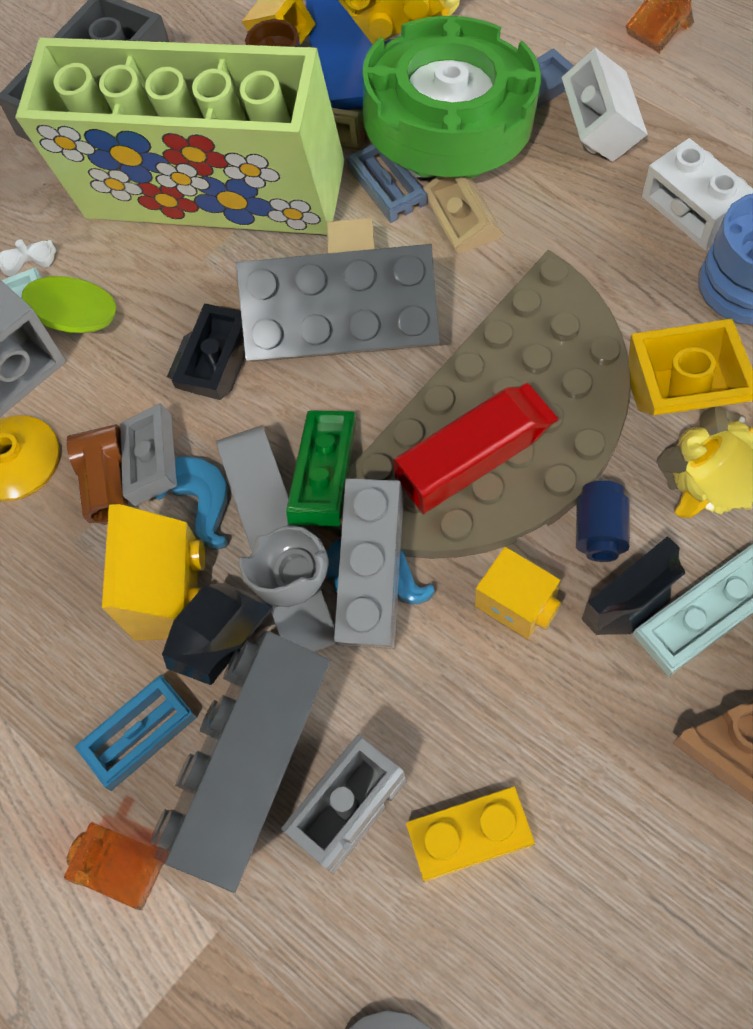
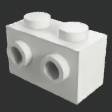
[562,48,648,162]
[642,138,753,250]

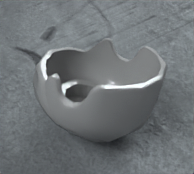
[239,526,329,607]

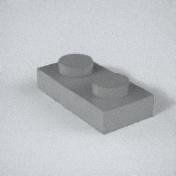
[120,403,177,506]

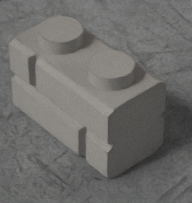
[281,734,406,875]

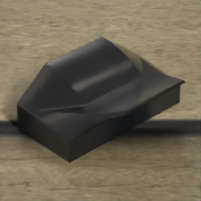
[167,303,245,400]
[582,536,685,635]
[162,583,273,685]

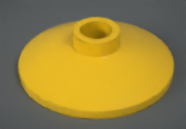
[0,415,60,502]

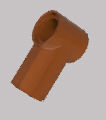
[67,424,128,525]

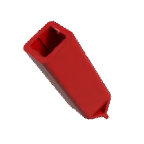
[393,382,559,515]

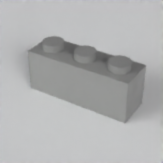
[334,479,404,649]

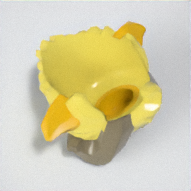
[656,406,753,518]

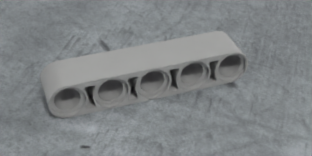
[216,425,337,652]

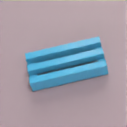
[74,675,197,791]

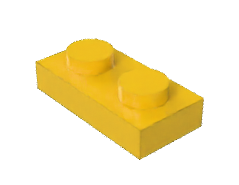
[405,786,535,883]

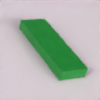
[286,411,356,526]

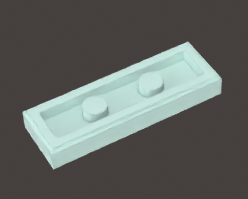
[633,544,753,677]

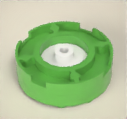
[363,16,541,178]

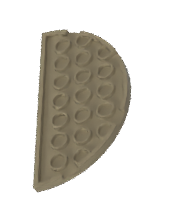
[323,249,630,559]

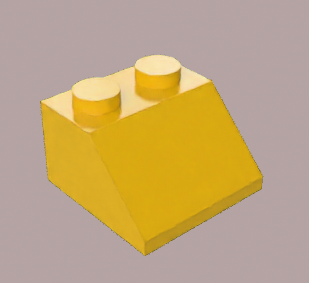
[628,319,753,416]
[102,504,206,641]

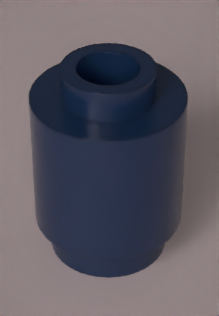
[576,481,630,562]

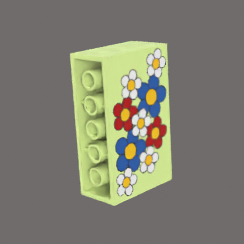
[15,37,345,235]

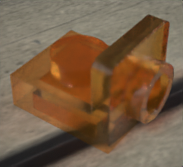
[626,0,694,54]
[64,822,163,910]

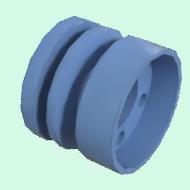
[699,194,753,325]

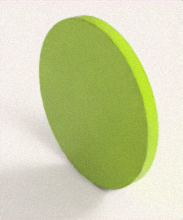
[21,276,116,334]

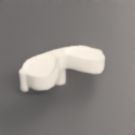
[0,239,56,277]

